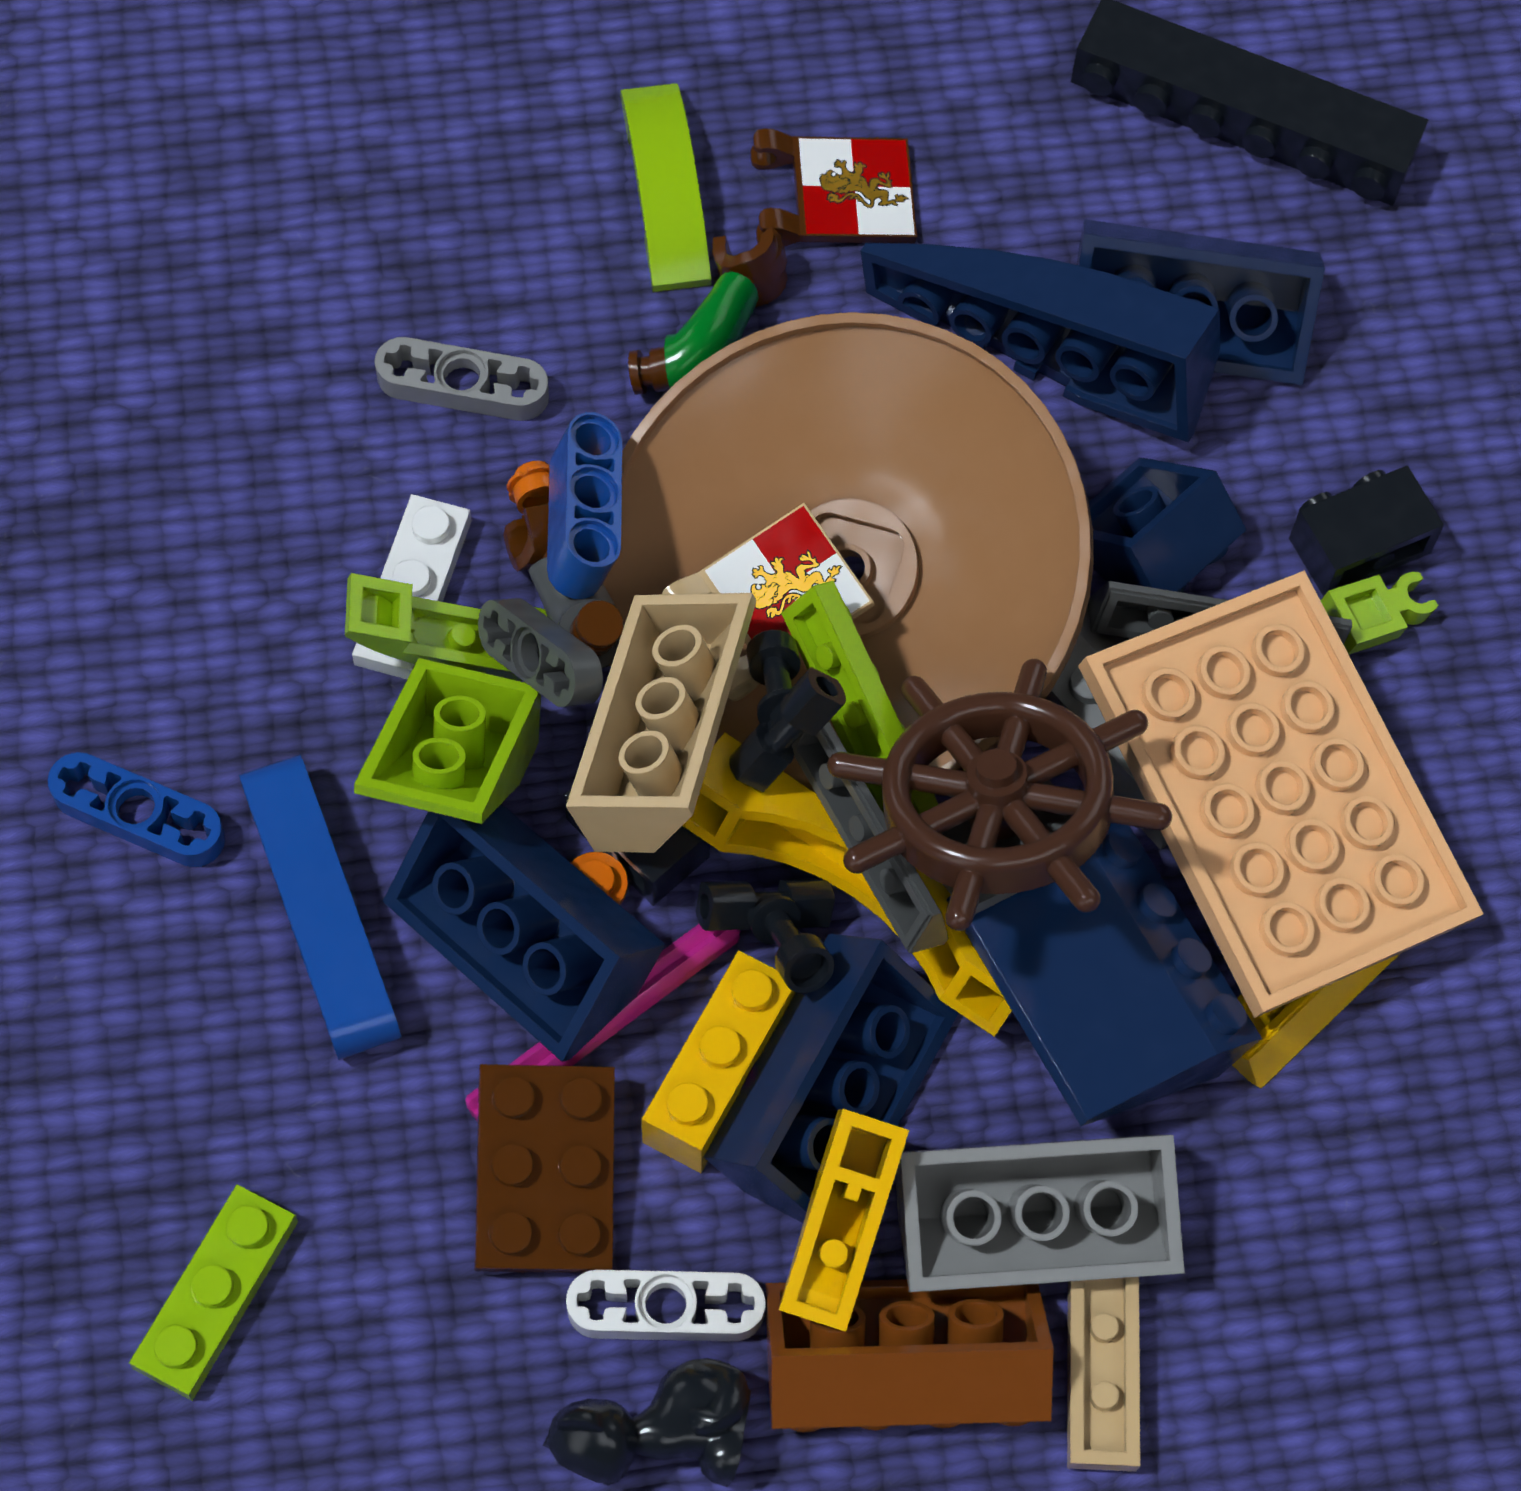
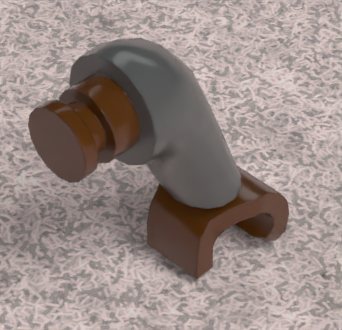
[503,503,625,669]

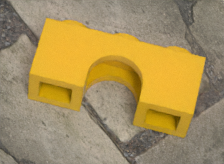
[641,950,796,1173]

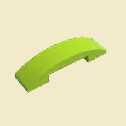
[620,83,711,292]
[345,573,547,680]

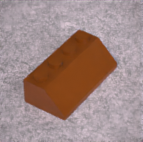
[766,1279,1054,1432]

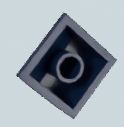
[1089,457,1246,593]

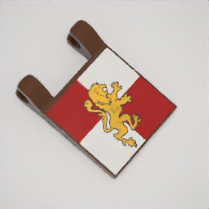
[750,128,917,246]

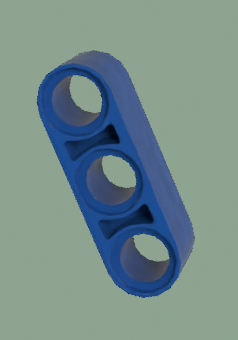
[547,412,622,599]

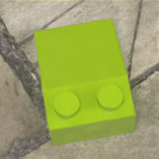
[354,658,541,824]

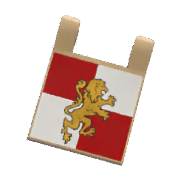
[662,503,875,701]

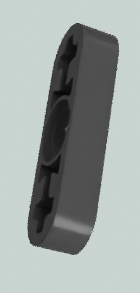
[478,598,603,707]

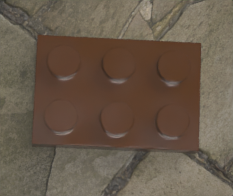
[474,1064,615,1273]

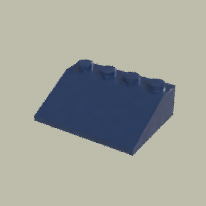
[946,823,1262,1127]

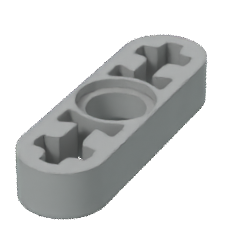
[375,337,549,421]

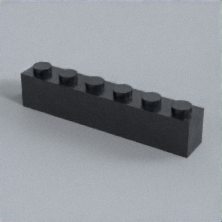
[1071,0,1429,206]

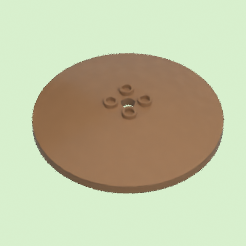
[603,312,1094,792]

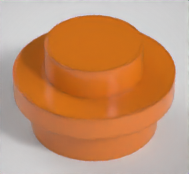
[571,852,628,905]

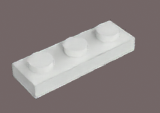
[352,494,472,679]

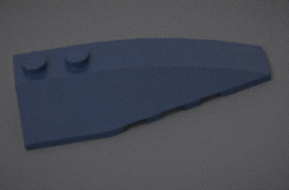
[860,243,1220,443]

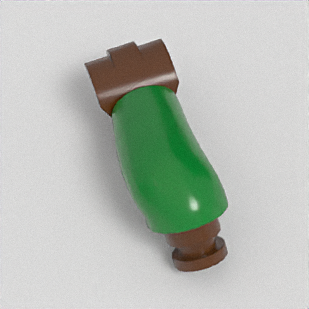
[628,224,788,395]

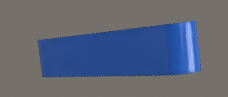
[239,754,402,1060]

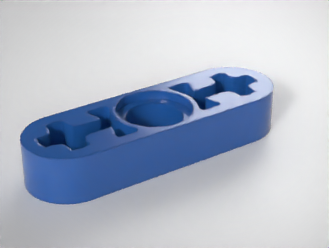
[48,752,225,867]

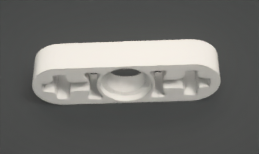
[566,1270,765,1342]

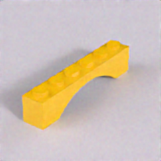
[682,732,1012,1037]

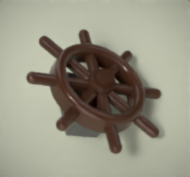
[827,658,1172,931]

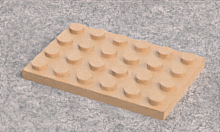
[1078,570,1484,1018]

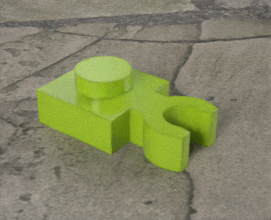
[1320,572,1438,654]

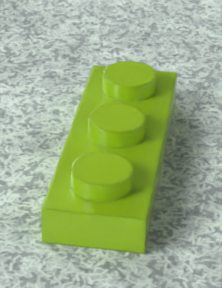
[129,1184,298,1401]

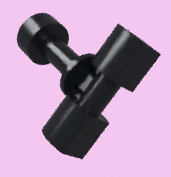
[729,630,846,792]
[695,879,835,993]

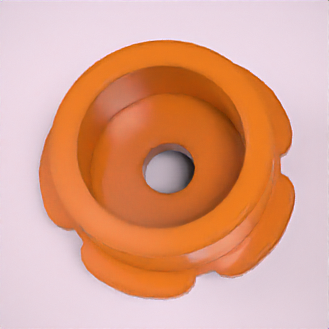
[506,461,549,514]

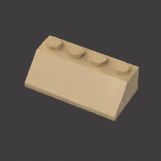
[566,593,757,853]

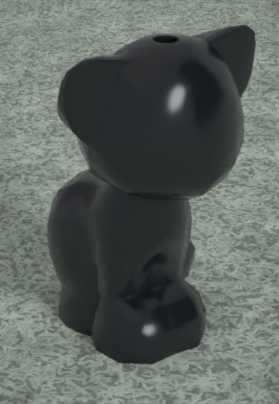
[543,1358,751,1487]

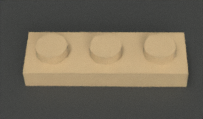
[1067,1277,1140,1472]

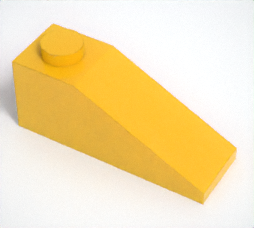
[779,1109,909,1332]

